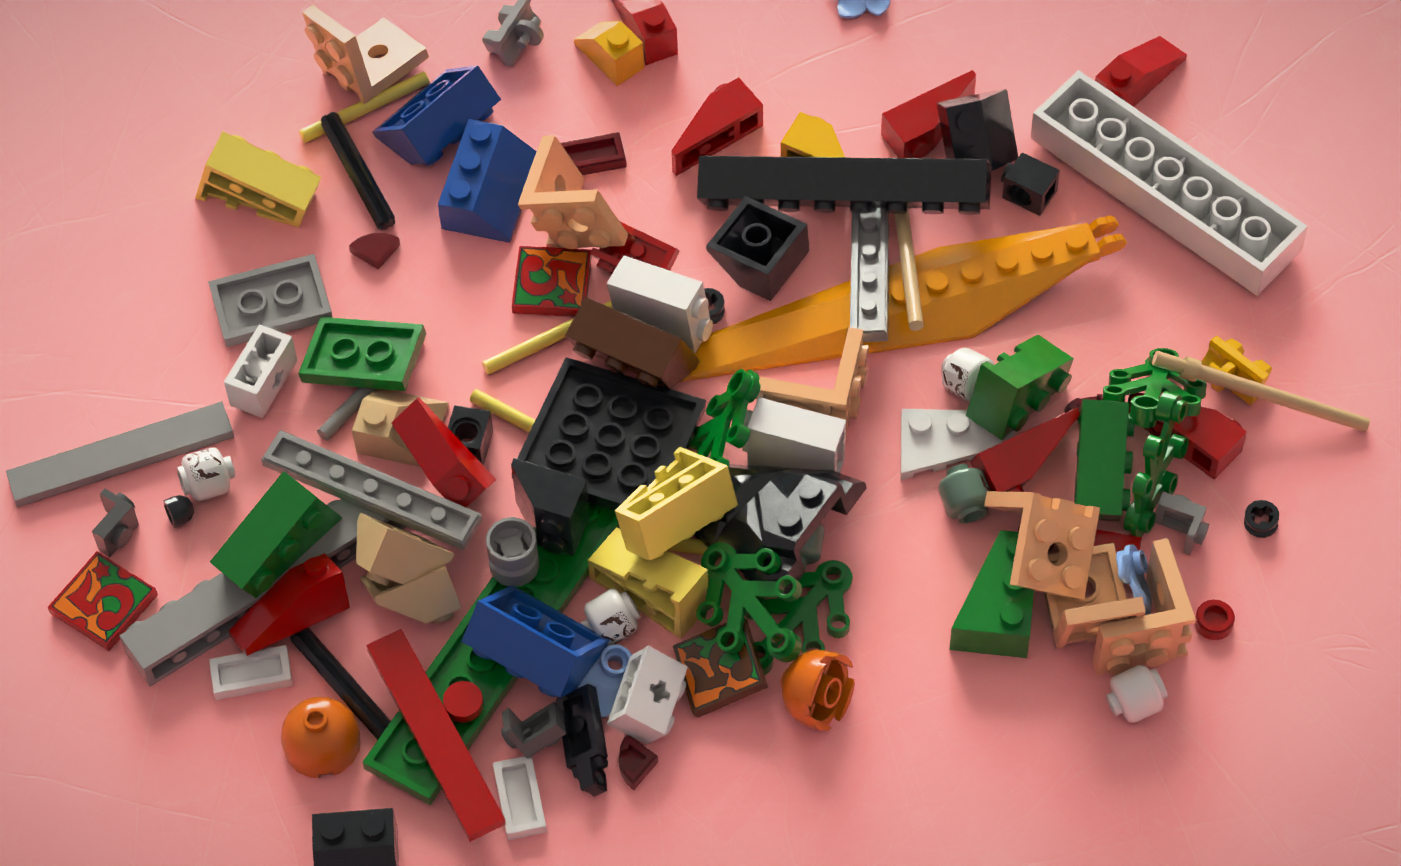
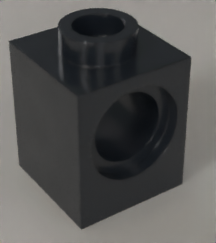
[1000,152,1060,216]
[448,405,493,466]

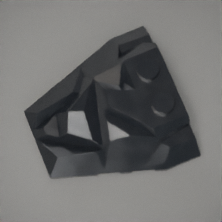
[694,464,867,594]

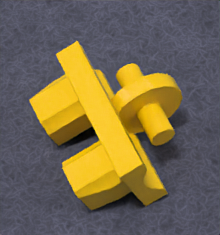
[1201,336,1272,406]

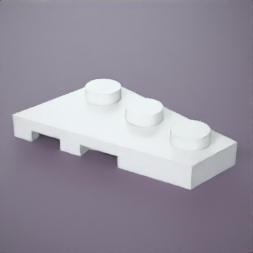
[900,409,1015,481]

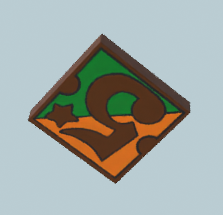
[673,617,768,718]

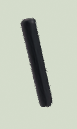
[321,112,395,230]
[289,627,391,740]

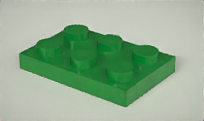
[298,317,427,391]

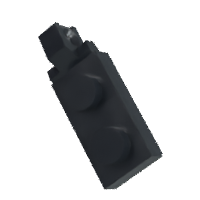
[556,683,608,797]

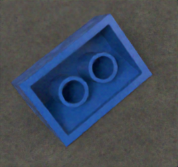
[372,65,501,166]
[438,119,537,243]
[461,585,610,698]

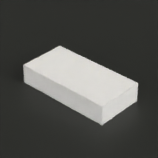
[209,645,293,700]
[493,756,547,841]

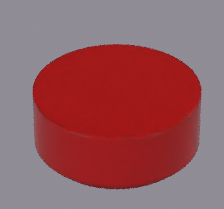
[1194,599,1235,640]
[443,681,484,723]

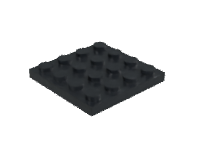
[512,357,706,511]

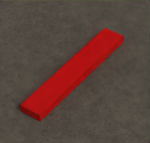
[366,628,506,842]

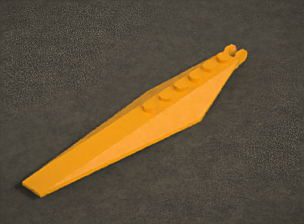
[680,215,1127,382]

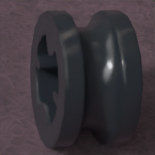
[704,288,725,324]
[1244,500,1279,538]

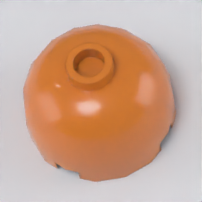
[781,649,855,731]
[281,697,361,778]

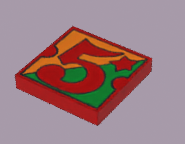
[511,246,592,317]
[47,551,158,651]

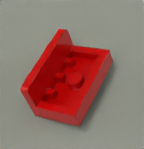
[590,221,680,274]

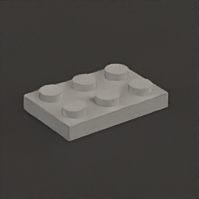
[208,254,333,348]

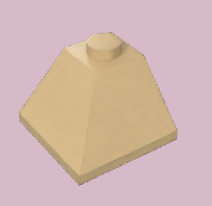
[352,389,449,467]
[356,513,454,586]
[360,565,462,624]

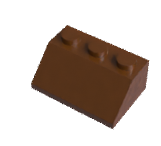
[565,297,700,389]

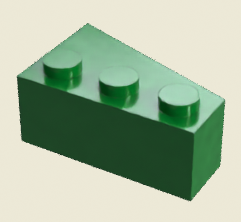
[966,335,1074,440]
[1074,399,1135,522]
[210,471,343,598]
[949,530,1034,658]

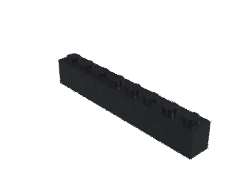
[697,156,992,215]

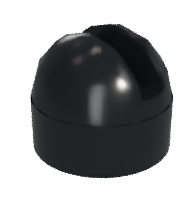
[163,495,194,528]

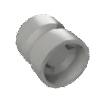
[486,517,539,587]

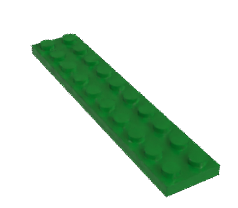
[362,503,620,806]

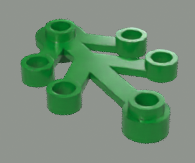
[1102,348,1207,428]
[689,369,761,469]
[1123,391,1189,537]
[696,542,802,663]
[745,560,853,675]

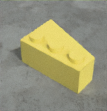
[195,131,322,227]
[615,447,738,561]
[588,527,708,639]

